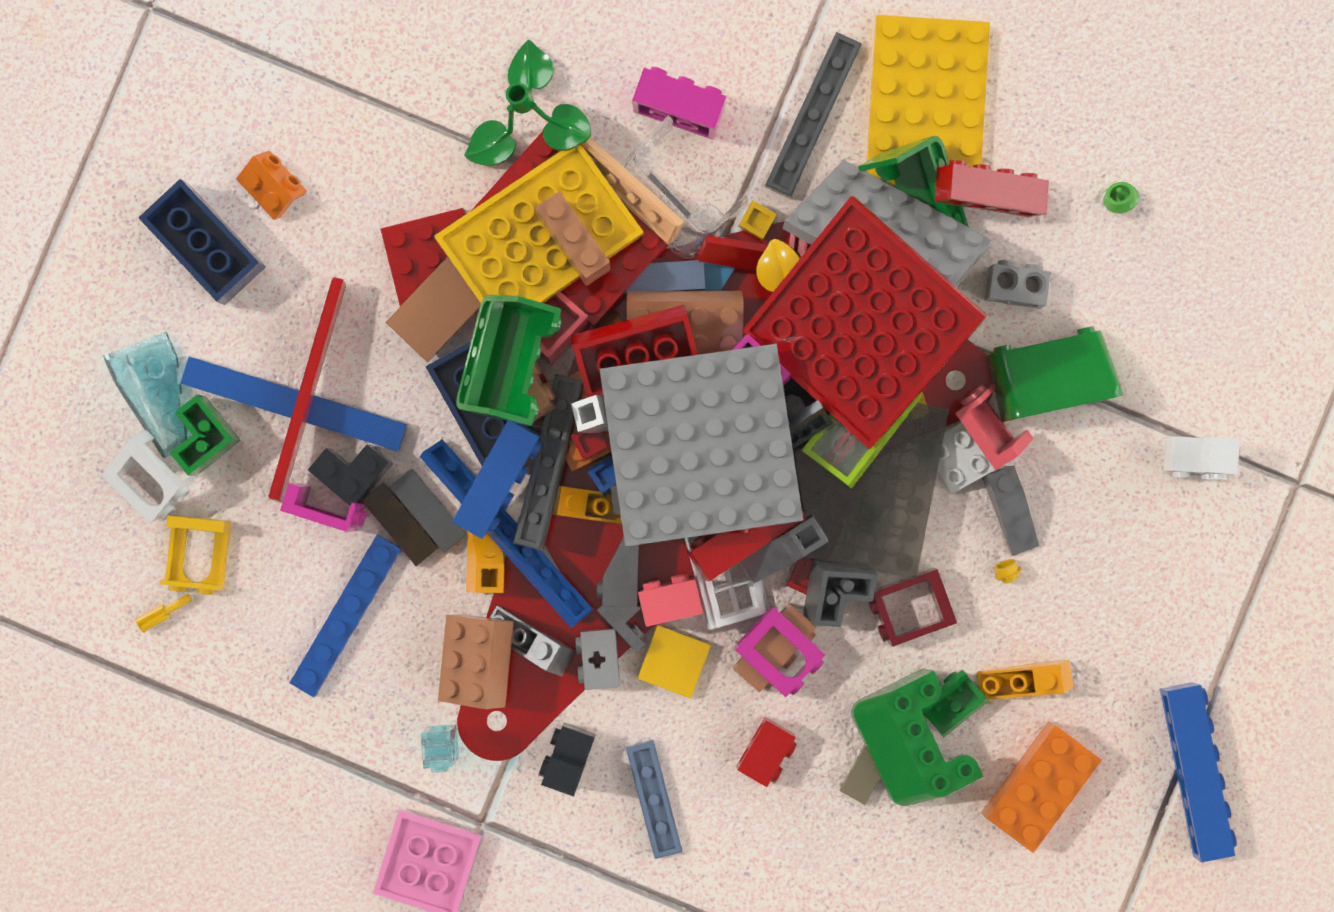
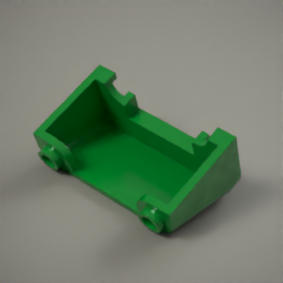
[987,326,1123,422]

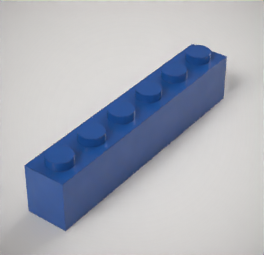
[1160,682,1237,863]

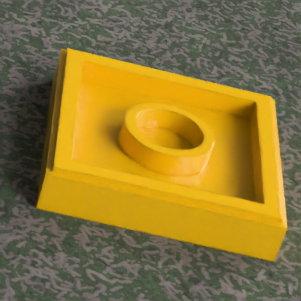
[637,624,711,699]

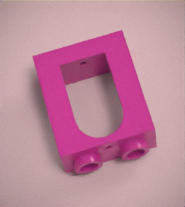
[280,483,367,532]
[733,606,825,697]

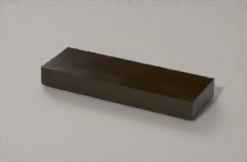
[361,482,439,566]

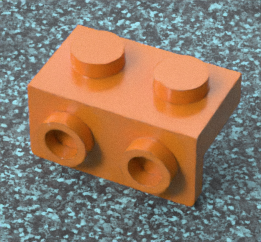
[236,151,307,220]

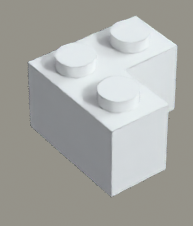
[1163,436,1240,480]

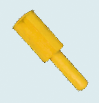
[135,594,192,633]

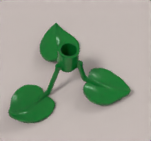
[464,39,591,166]

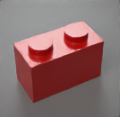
[736,717,797,787]

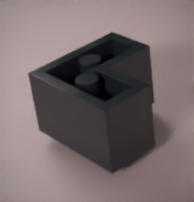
[308,444,394,506]
[538,723,596,797]

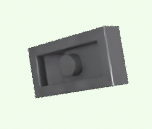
[597,605,645,652]

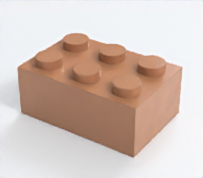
[438,614,514,709]

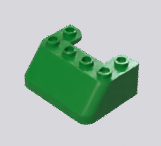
[457,295,562,426]
[851,669,984,806]

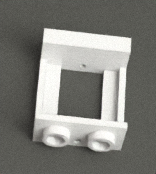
[101,430,195,524]

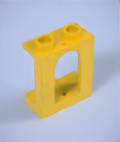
[160,515,231,595]

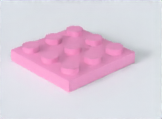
[373,809,482,912]

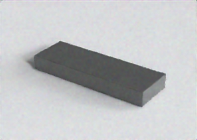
[390,469,467,553]

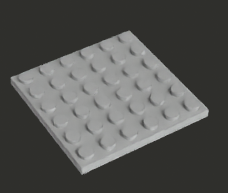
[600,344,803,547]

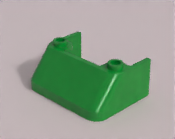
[858,136,969,227]

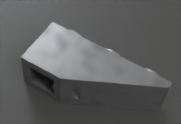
[740,514,829,583]
[490,605,576,676]

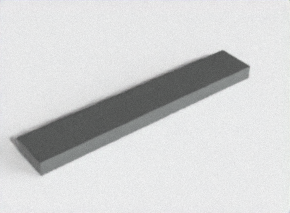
[765,32,862,199]
[514,374,584,550]

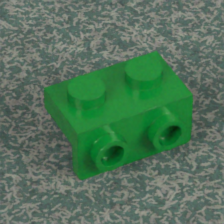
[921,669,988,738]

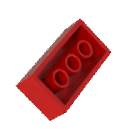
[571,304,698,398]

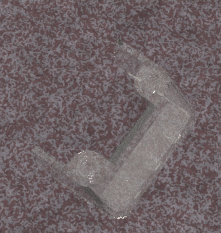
[622,116,749,259]

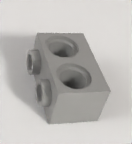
[984,260,1051,309]

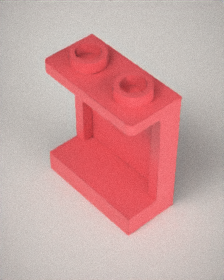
[955,383,1034,470]

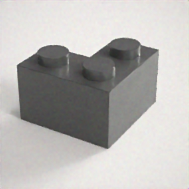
[803,559,878,627]

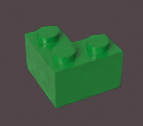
[170,394,241,476]

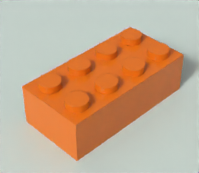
[981,721,1102,853]

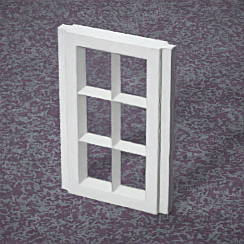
[685,536,769,630]

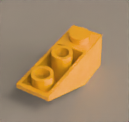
[552,486,622,524]
[466,531,504,593]
[977,659,1074,700]

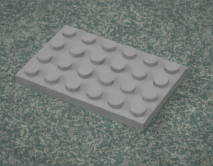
[783,160,992,287]

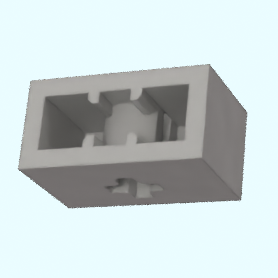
[576,628,620,690]

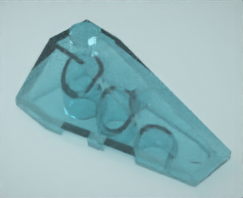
[103,331,188,458]

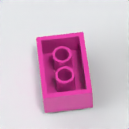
[632,66,726,140]

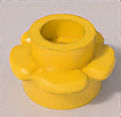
[994,559,1022,584]

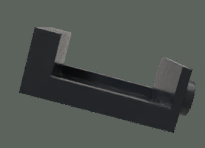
[783,376,833,449]

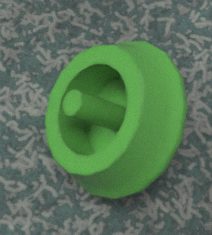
[1103,182,1139,214]

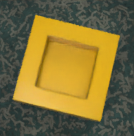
[738,200,777,241]

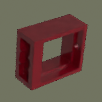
[868,568,957,647]

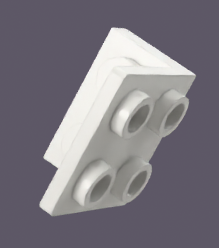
[923,422,995,493]

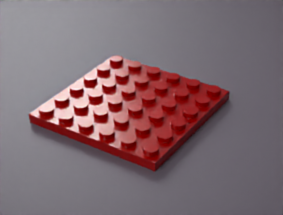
[742,196,988,450]

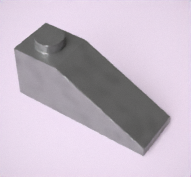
[982,465,1039,556]
[597,536,639,607]

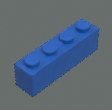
[452,421,543,539]

